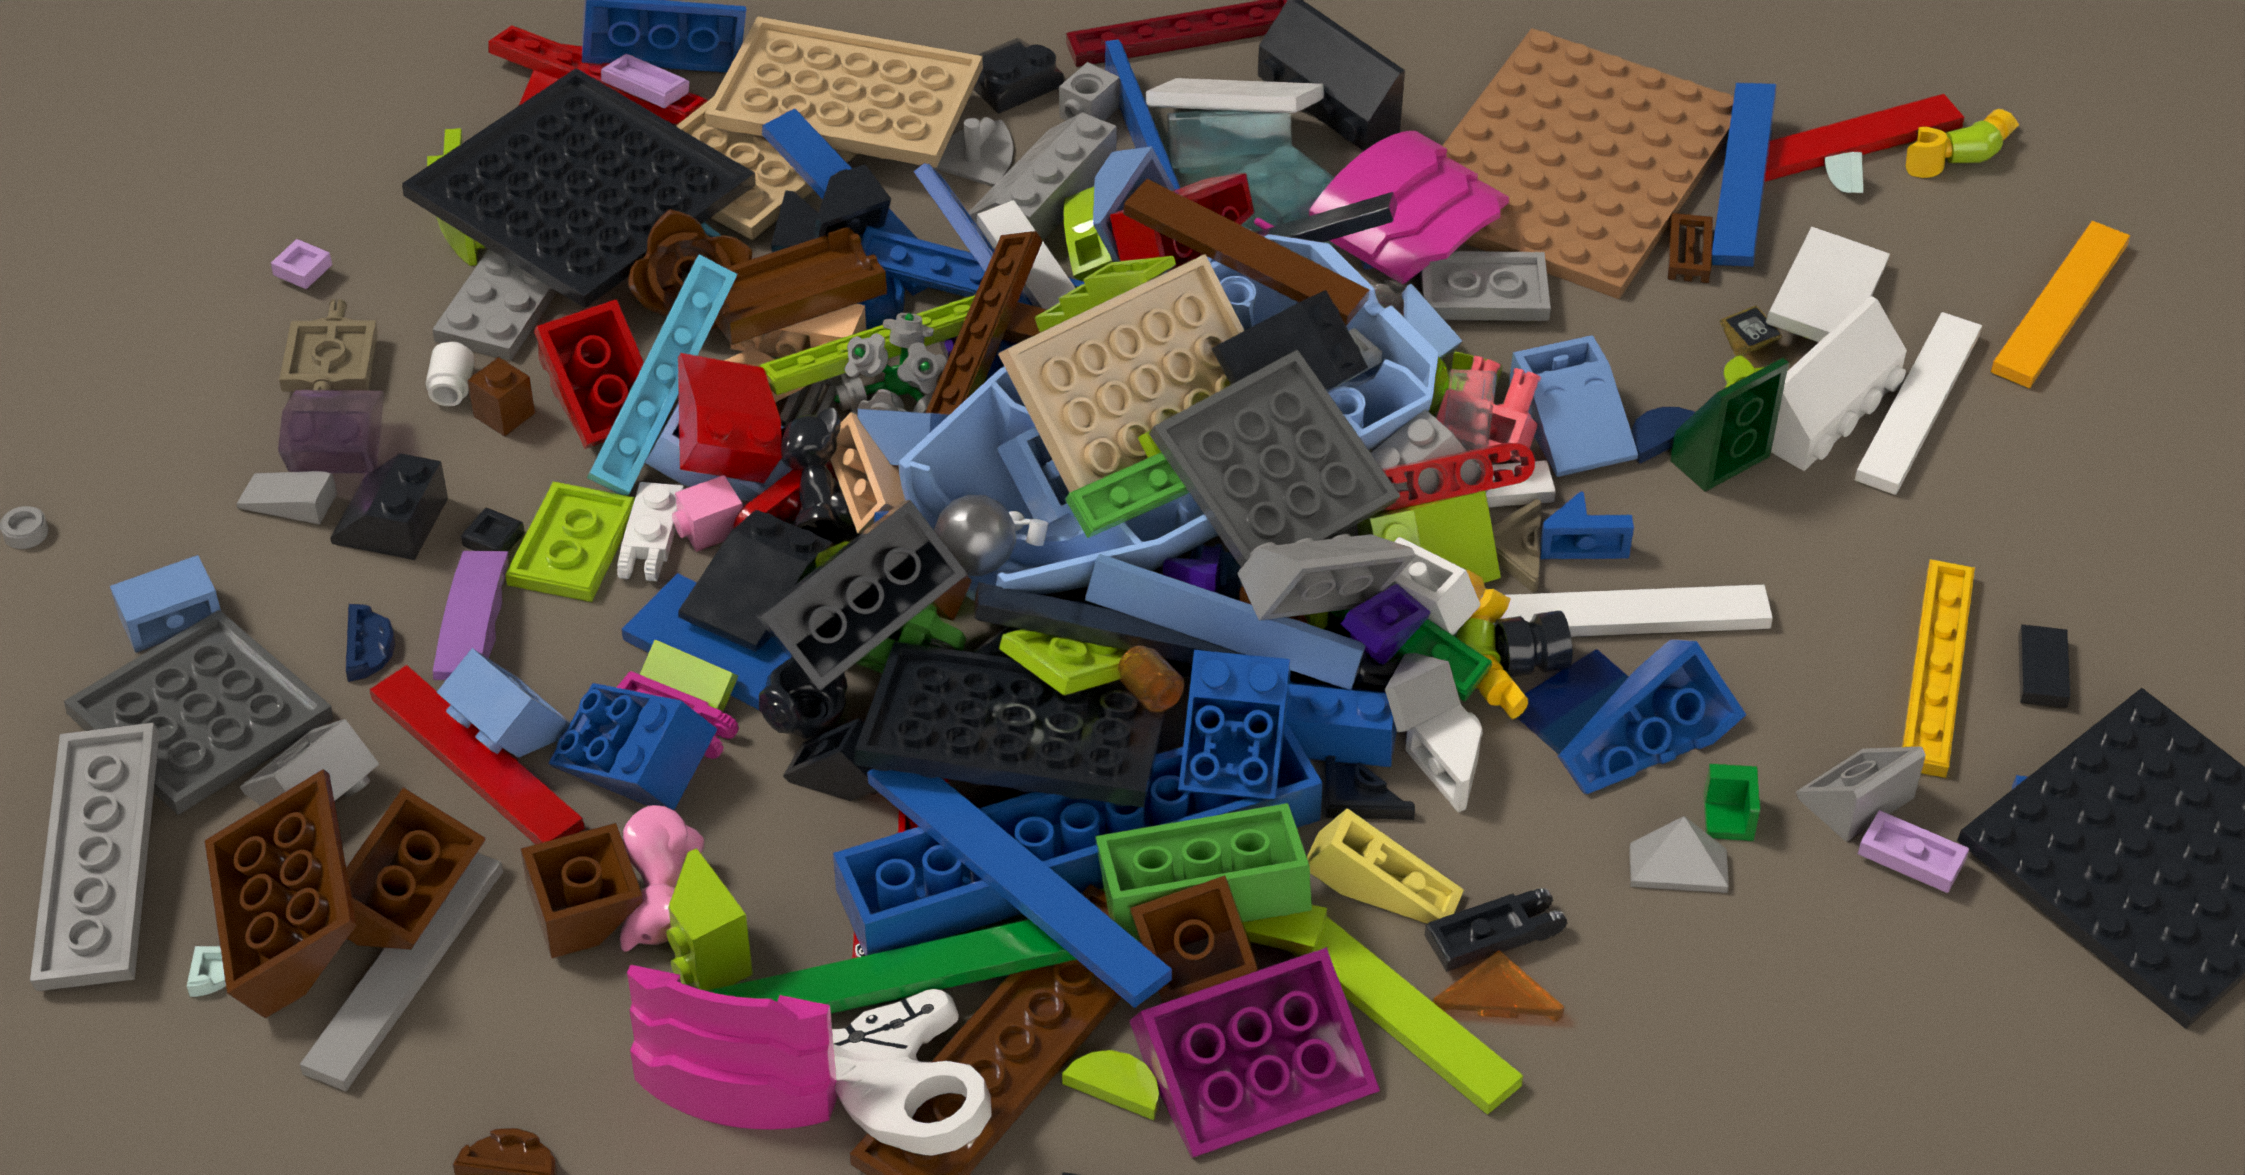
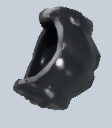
[758,659,848,739]

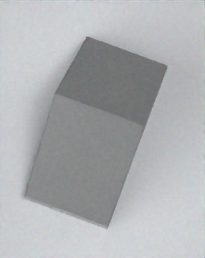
[1385,653,1461,732]

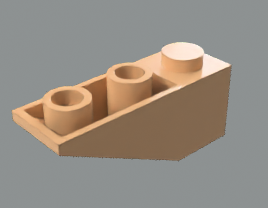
[730,304,866,358]

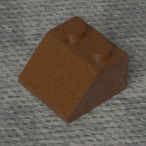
[521,823,643,959]
[1130,875,1259,1004]

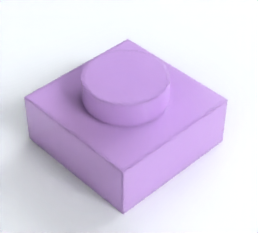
[271,239,332,289]

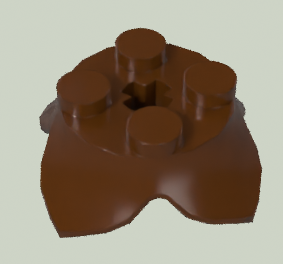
[628,209,752,329]

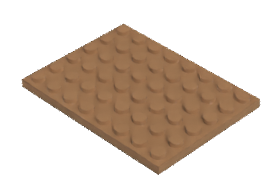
[1442,28,1734,299]

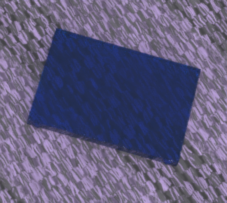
[1517,649,1629,755]

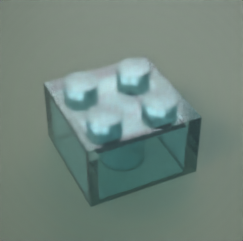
[1228,142,1334,232]

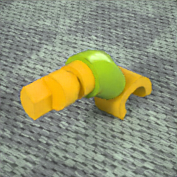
[1905,109,2019,178]
[1456,570,1528,720]

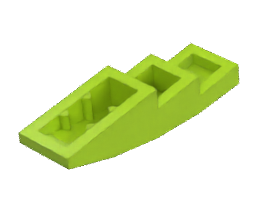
[1035,256,1176,333]

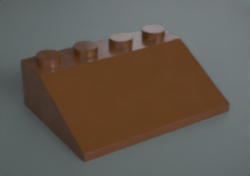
[205,769,357,1018]

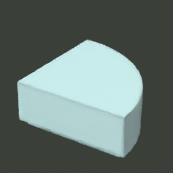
[1825,152,1863,193]
[186,946,226,997]

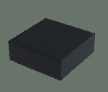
[461,507,525,552]

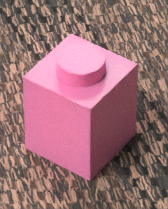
[672,475,743,552]

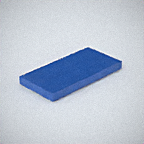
[621,573,790,709]

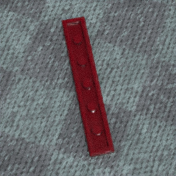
[1066,0,1288,67]

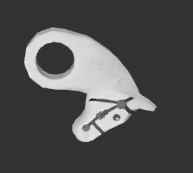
[832,989,991,1156]

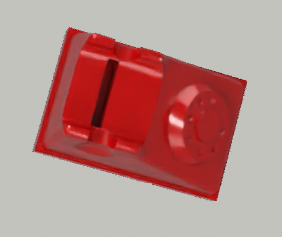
[534,299,644,449]

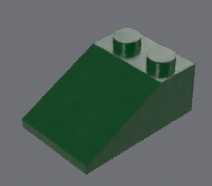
[1670,358,1789,492]

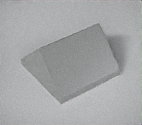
[1796,747,1926,842]

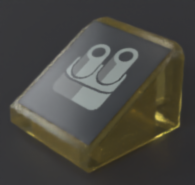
[1719,305,1783,357]

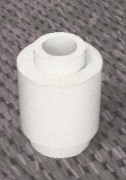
[426,342,475,406]

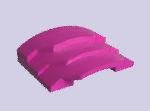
[1309,131,1509,284]
[627,965,838,1129]

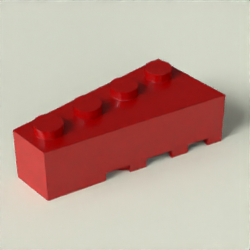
[1110,173,1255,272]

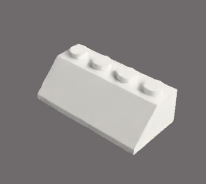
[1771,296,1907,471]

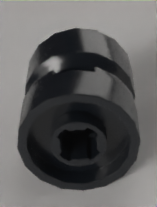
[1494,610,1573,677]

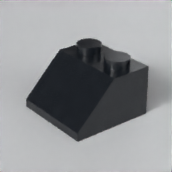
[330,453,448,560]

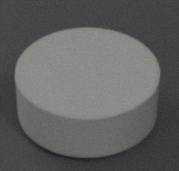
[0,506,49,549]

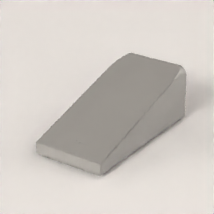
[237,471,337,525]

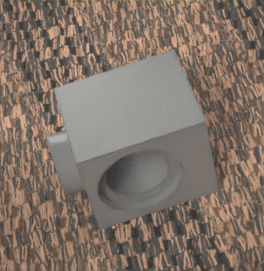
[1059,62,1119,121]

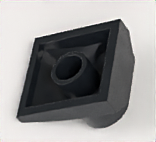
[973,38,1064,114]

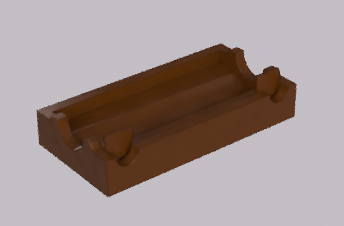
[715,227,887,345]

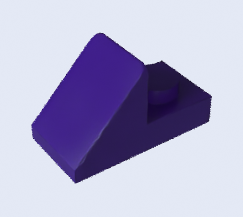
[1163,546,1221,594]
[1341,583,1431,665]

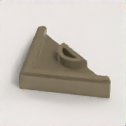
[1492,499,1542,593]

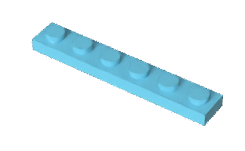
[587,254,737,496]

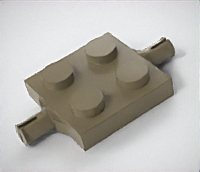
[279,298,378,411]

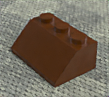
[346,787,486,950]

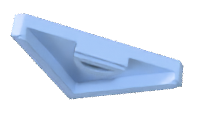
[1402,284,1462,362]

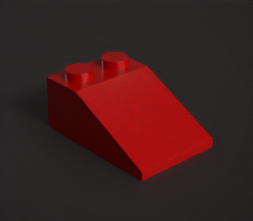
[678,353,782,483]

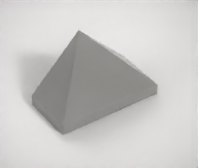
[1629,816,1729,893]

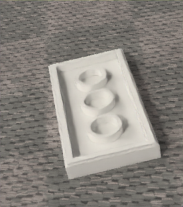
[1146,78,1324,113]
[1766,227,1890,342]

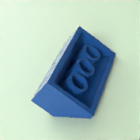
[582,0,746,72]
[1286,680,1397,767]

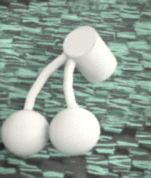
[1009,511,1049,546]

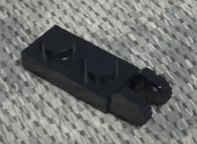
[1424,887,1568,972]

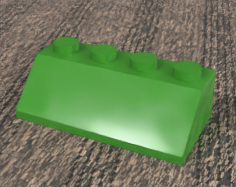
[1095,803,1312,941]

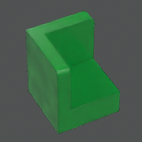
[1703,763,1760,841]

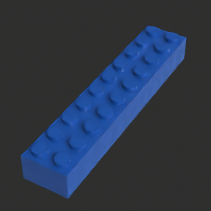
[833,721,1322,956]

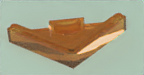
[1433,950,1565,1022]

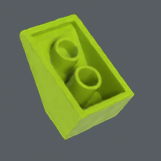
[1357,491,1501,583]

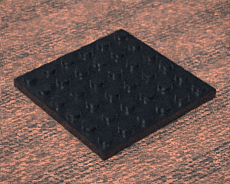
[402,68,756,308]
[1957,688,2245,1029]

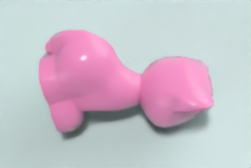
[620,805,704,952]

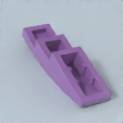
[433,551,509,680]

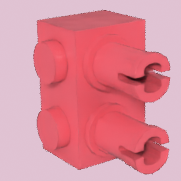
[1436,356,1541,463]

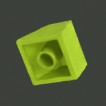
[666,848,753,991]

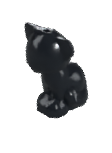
[781,407,859,543]

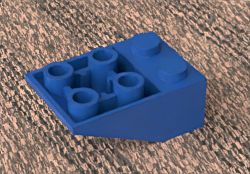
[1178,650,1291,801]
[548,683,717,810]

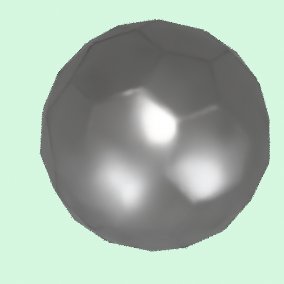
[934,495,1016,576]

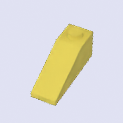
[1307,809,1464,924]

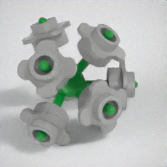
[834,313,947,415]

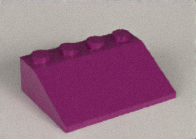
[1129,947,1380,1158]

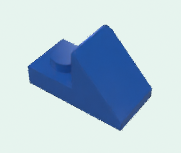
[1540,491,1634,559]

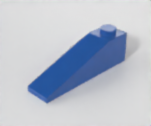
[1557,640,1747,794]

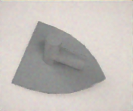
[933,117,1014,187]

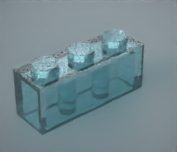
[1167,110,1292,173]

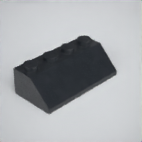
[1258,0,1405,151]
[756,500,967,691]

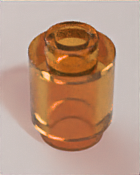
[1118,646,1184,712]

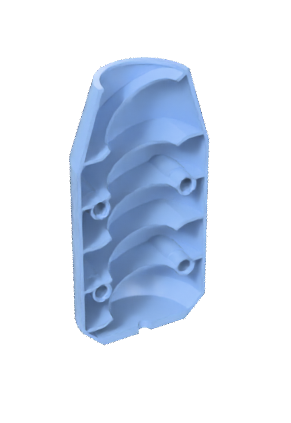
[899,234,1439,601]

